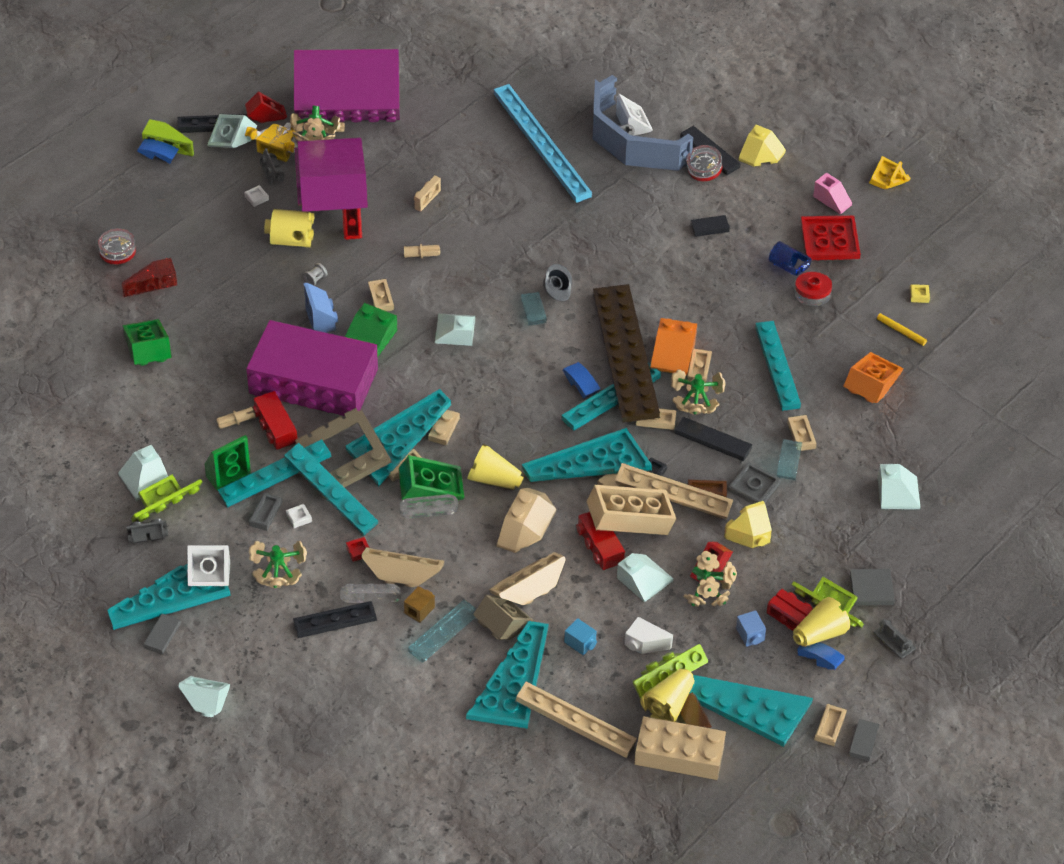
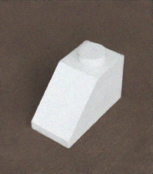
[625,617,673,654]

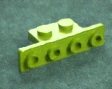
[131,474,203,523]
[791,577,864,628]
[633,644,708,699]

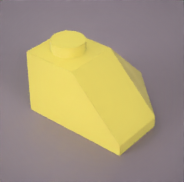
[738,125,786,167]
[724,501,772,548]

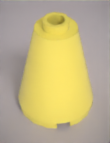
[467,444,524,490]
[793,597,850,647]
[640,669,694,722]

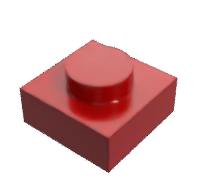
[346,537,370,562]

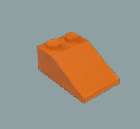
[650,318,697,376]
[843,352,904,403]

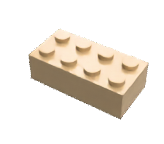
[587,485,676,535]
[635,716,726,780]

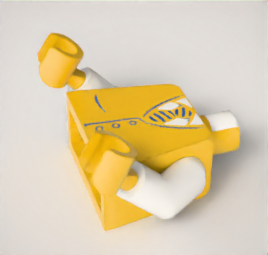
[245,123,298,162]

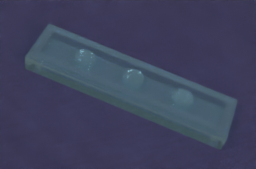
[408,600,476,663]

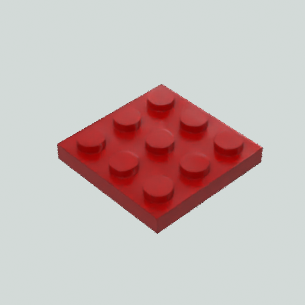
[800,215,861,260]

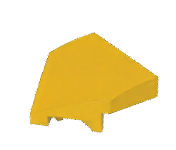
[869,156,910,189]

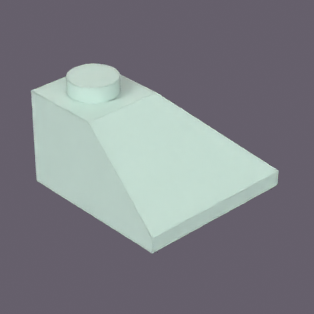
[207,114,257,148]
[435,314,475,346]
[118,445,168,501]
[878,464,920,509]
[617,553,673,602]
[179,676,230,717]

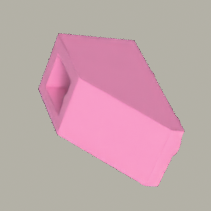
[813,173,852,214]

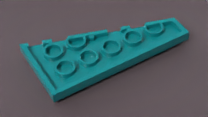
[522,428,652,482]
[466,621,549,729]
[689,675,813,747]

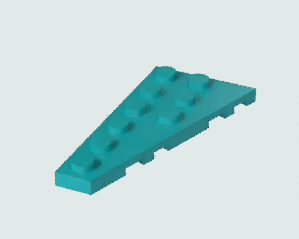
[346,389,451,487]
[107,564,231,630]

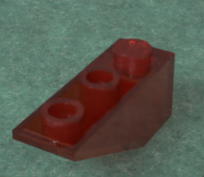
[121,258,178,297]

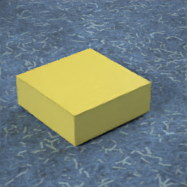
[910,284,930,303]

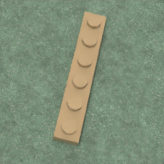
[615,463,733,520]
[516,682,637,758]

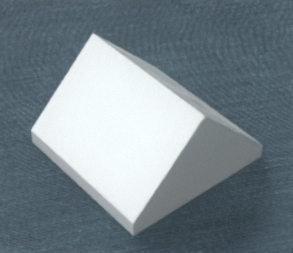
[616,94,653,136]
[188,545,230,586]

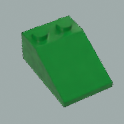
[345,303,397,358]
[122,319,172,366]
[204,435,251,491]
[398,455,464,503]

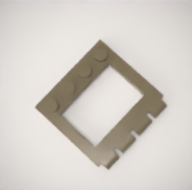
[295,408,392,499]

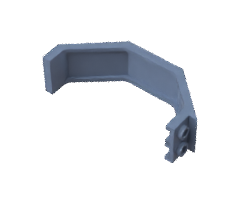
[592,75,693,171]

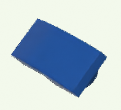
[137,139,179,164]
[562,362,601,399]
[797,642,845,669]

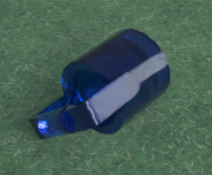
[768,241,812,276]

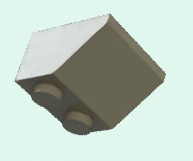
[473,595,534,640]

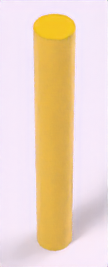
[877,313,927,346]

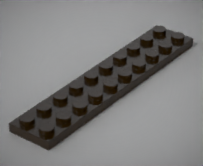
[593,284,660,423]

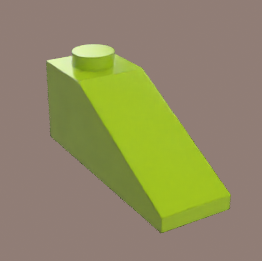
[142,119,194,156]

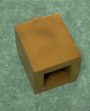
[404,586,435,623]

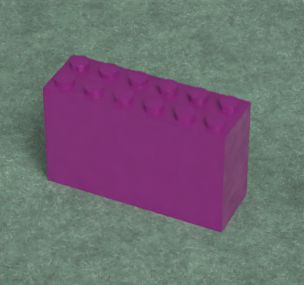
[294,49,400,123]
[294,138,368,212]
[246,320,378,416]

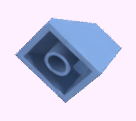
[304,283,338,332]

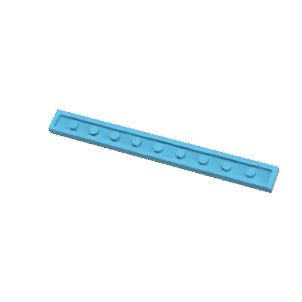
[494,84,592,203]

